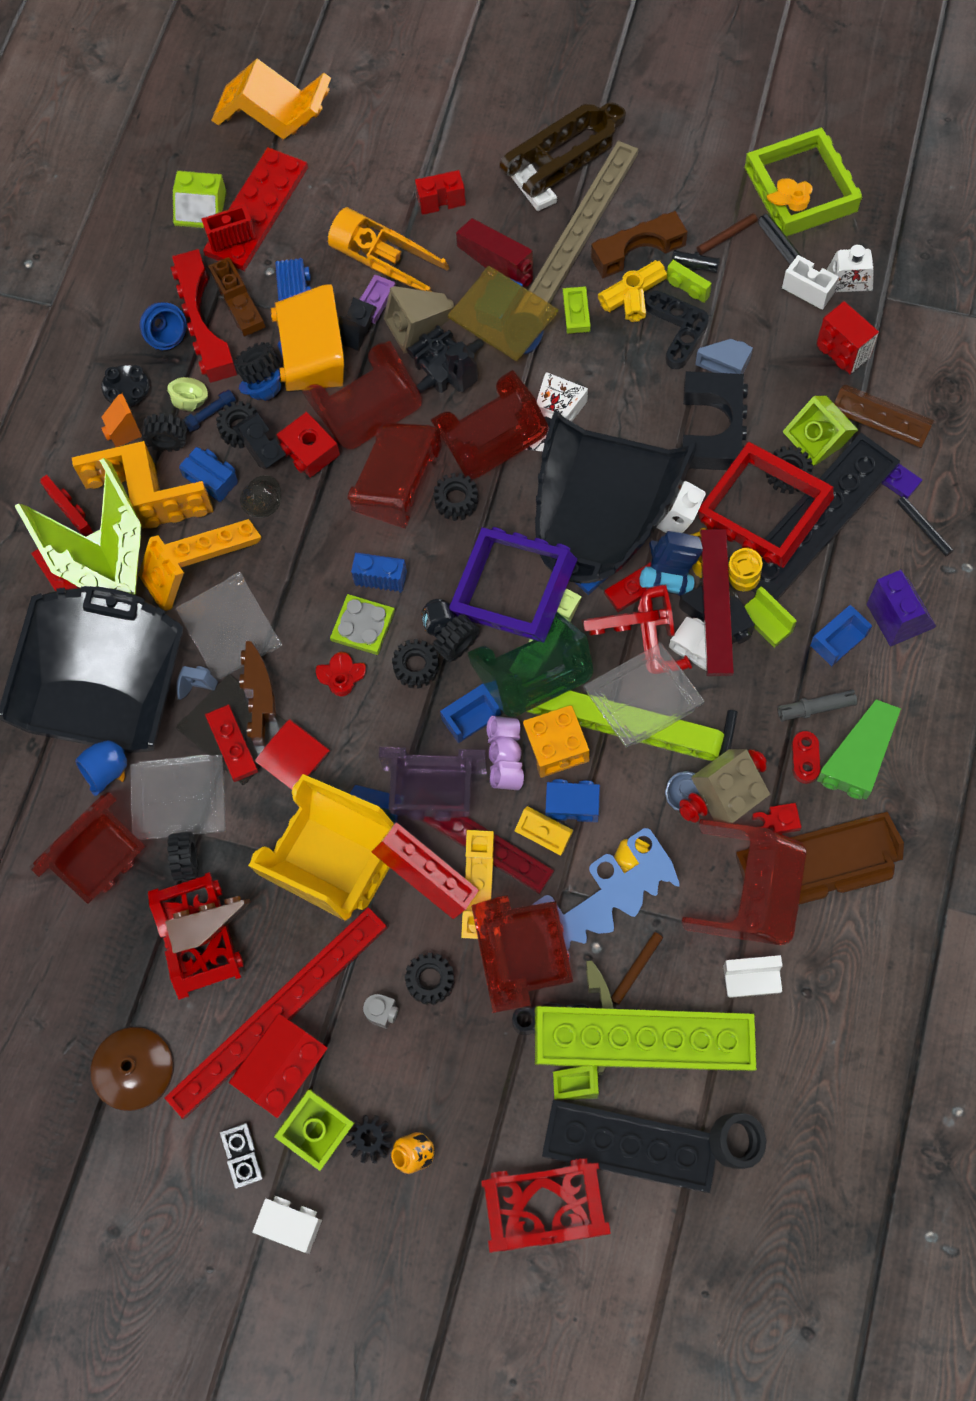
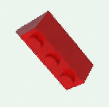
[228,1013,327,1119]

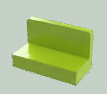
[744,586,797,648]

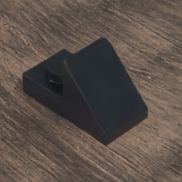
[338,297,377,351]

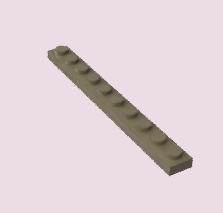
[515,141,638,320]

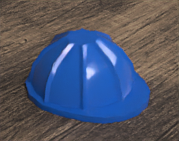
[239,368,281,401]

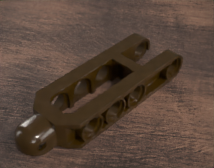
[499,102,626,198]

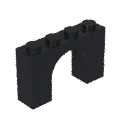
[681,371,748,470]

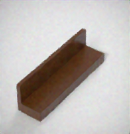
[834,384,934,448]

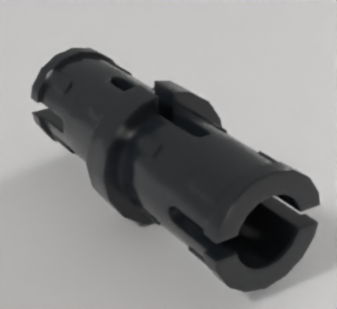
[671,250,720,273]

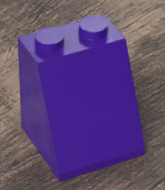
[866,570,936,647]

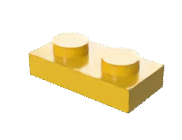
[515,806,574,856]

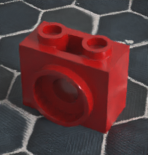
[276,412,340,478]

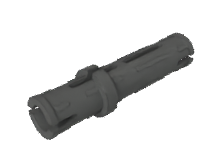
[777,689,857,722]

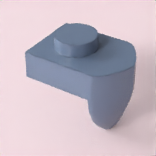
[177,666,218,700]

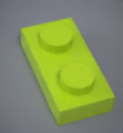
[666,260,712,303]
[563,287,590,334]

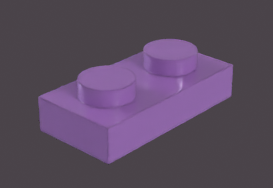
[360,275,396,324]

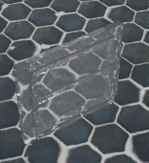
[583,643,705,748]
[130,755,226,841]

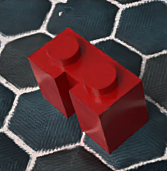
[415,170,466,215]

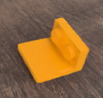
[523,705,589,778]

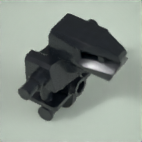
[406,325,484,394]

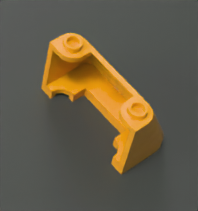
[271,284,344,391]

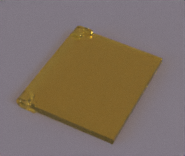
[448,266,558,361]

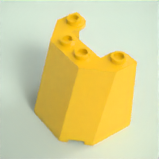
[248,774,394,921]

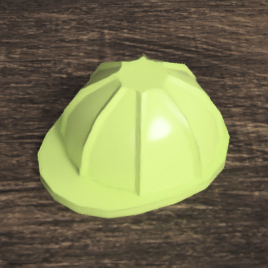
[167,377,208,411]

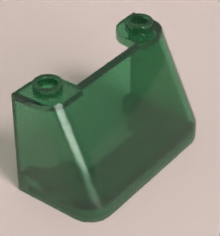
[467,612,593,717]

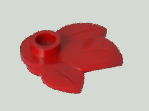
[316,651,366,696]

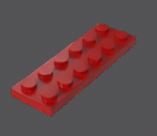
[203,147,308,271]

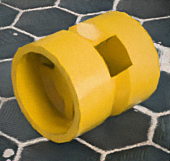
[728,548,763,592]

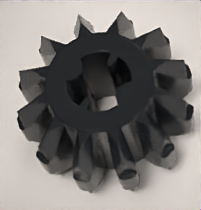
[346,1115,394,1164]

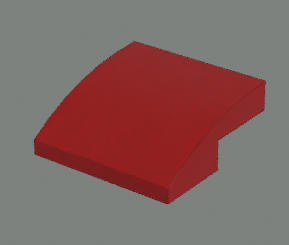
[255,719,330,790]

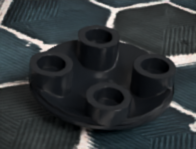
[101,365,149,407]

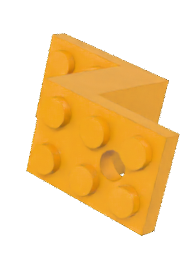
[211,59,331,140]
[72,441,214,528]

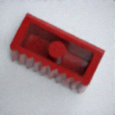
[201,204,255,251]

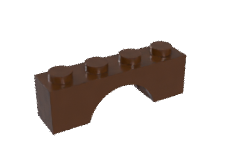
[591,211,688,279]

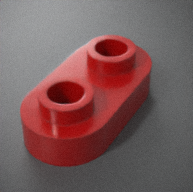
[791,731,820,784]

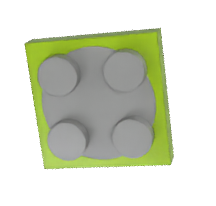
[330,594,395,655]

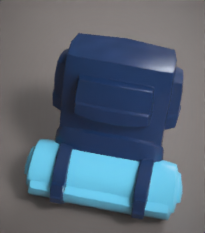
[640,531,703,596]

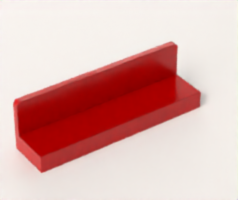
[371,822,479,919]

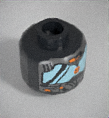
[421,599,455,637]

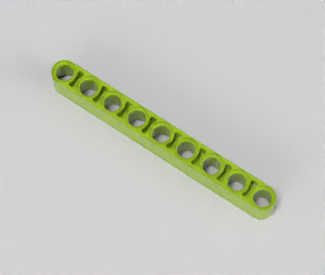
[496,675,724,761]

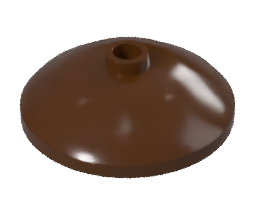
[91,1027,174,1111]

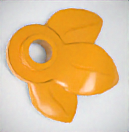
[767,178,813,211]

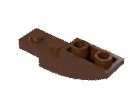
[208,257,266,337]
[239,641,276,746]

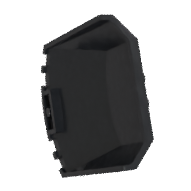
[0,586,183,753]

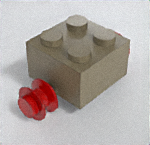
[679,749,770,823]

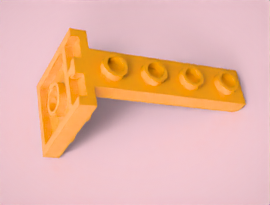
[138,519,261,611]

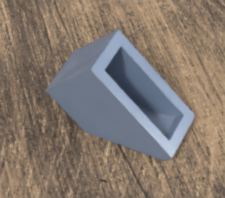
[695,339,753,374]

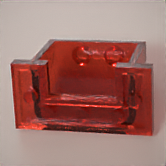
[29,791,145,904]
[471,895,573,1013]

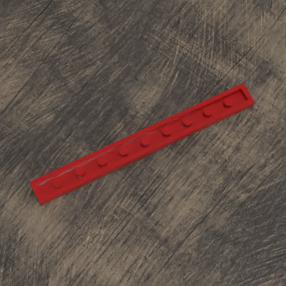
[164,907,387,1119]

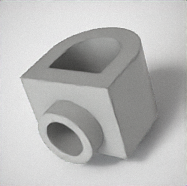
[363,994,399,1029]

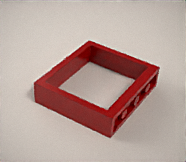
[698,441,834,568]

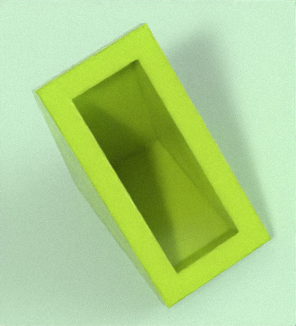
[553,1066,599,1100]

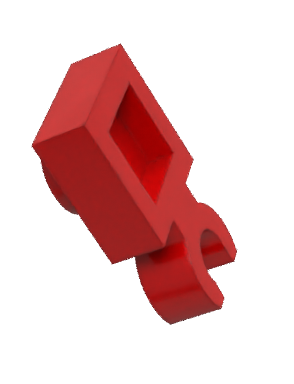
[751,803,802,835]

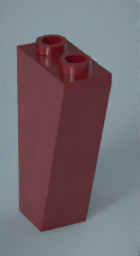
[456,218,533,288]

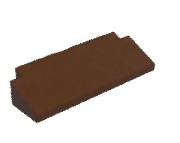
[736,812,904,910]

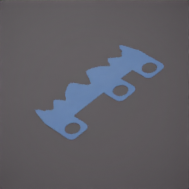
[529,828,679,961]

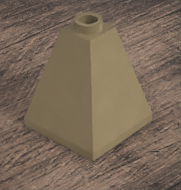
[383,286,454,354]

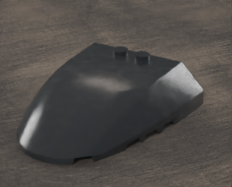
[535,410,696,583]

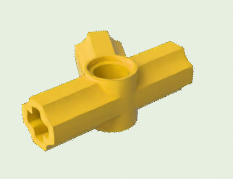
[598,260,667,322]

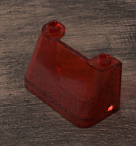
[431,370,548,479]
[348,423,442,529]

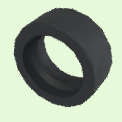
[709,1113,767,1169]

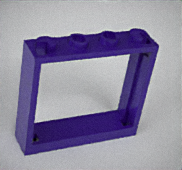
[449,527,577,643]

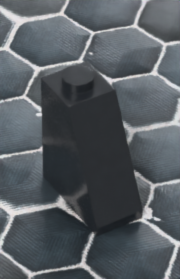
[679,582,755,644]

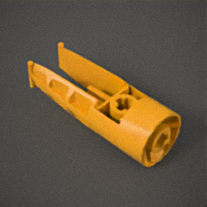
[328,207,449,292]

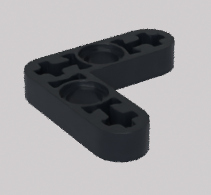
[645,290,709,370]

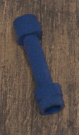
[183,389,236,433]

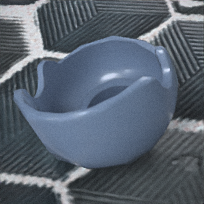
[665,771,700,811]

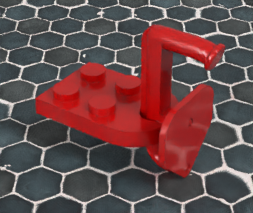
[581,585,692,675]

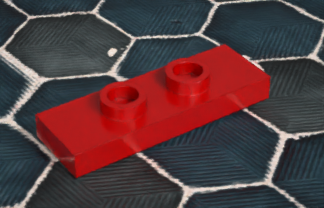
[40,475,93,537]
[604,562,651,613]
[205,704,258,783]

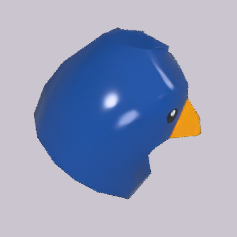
[75,740,127,796]

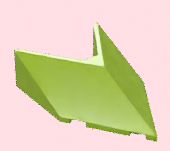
[15,458,142,595]

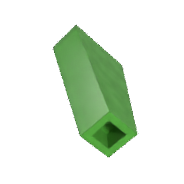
[817,700,901,800]

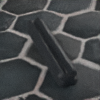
[758,213,802,265]

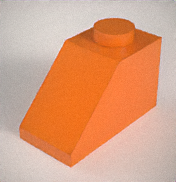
[101,393,142,447]

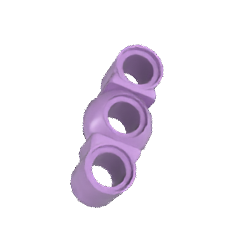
[487,716,524,790]

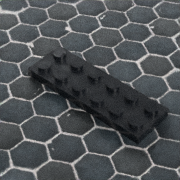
[542,1100,716,1194]

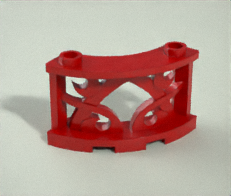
[148,872,244,1000]
[481,1159,611,1253]

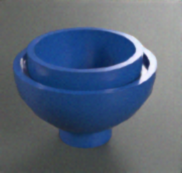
[140,302,186,350]

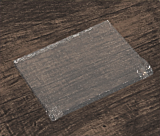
[176,572,282,681]

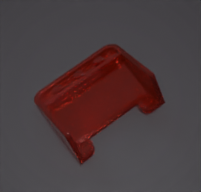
[302,341,422,449]

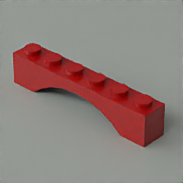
[170,249,237,383]

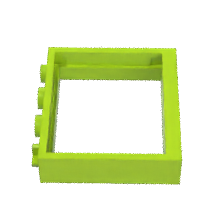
[745,127,862,237]

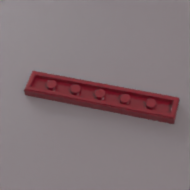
[700,529,734,676]
[407,789,554,894]

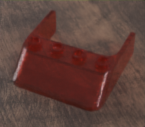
[682,819,806,945]

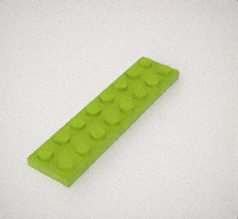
[535,1006,756,1071]

